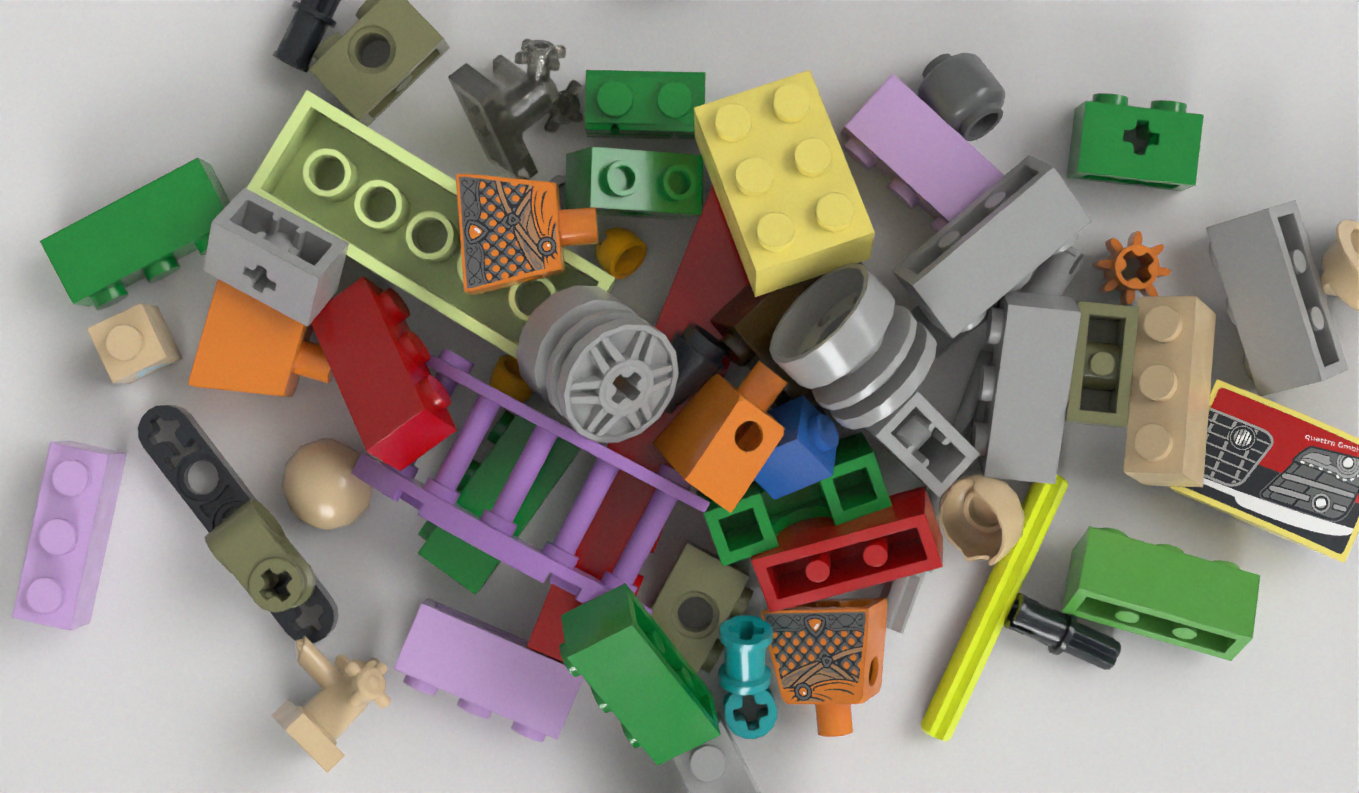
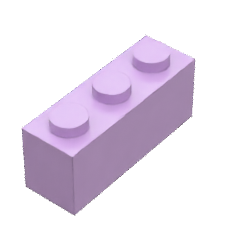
[840,74,1005,234]
[12,441,127,630]
[393,598,584,742]

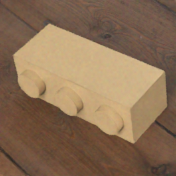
[1123,296,1216,487]

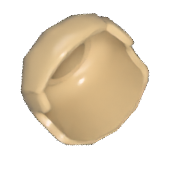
[281,438,373,530]
[938,474,1025,566]

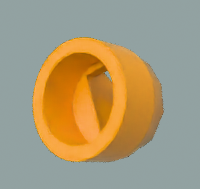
[595,227,647,279]
[489,355,533,403]

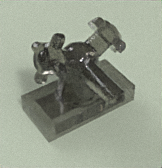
[448,39,583,180]

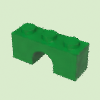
[696,432,892,567]

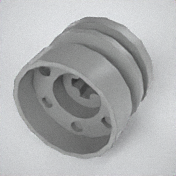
[769,263,937,430]
[516,285,679,443]

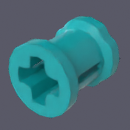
[718,615,773,695]
[723,688,777,739]

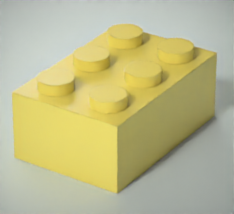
[694,70,875,297]

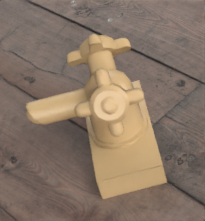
[271,636,391,773]

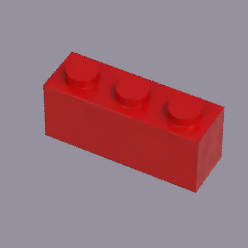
[311,276,457,471]
[751,486,943,613]

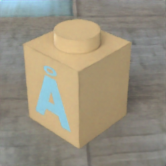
[87,303,183,383]

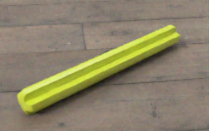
[921,475,1068,741]

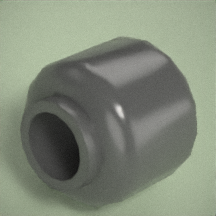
[917,53,1005,141]

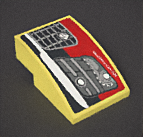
[1170,379,1359,563]

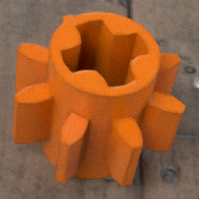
[1092,231,1171,306]

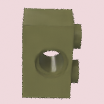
[309,0,450,127]
[1065,301,1139,428]
[650,540,754,674]

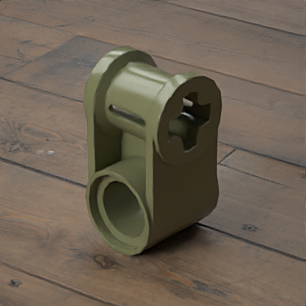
[204,498,316,612]

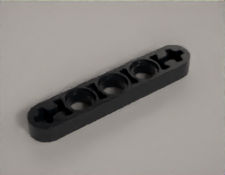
[138,405,338,643]

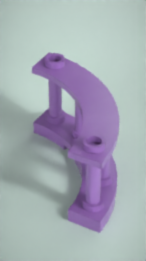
[351,347,710,615]

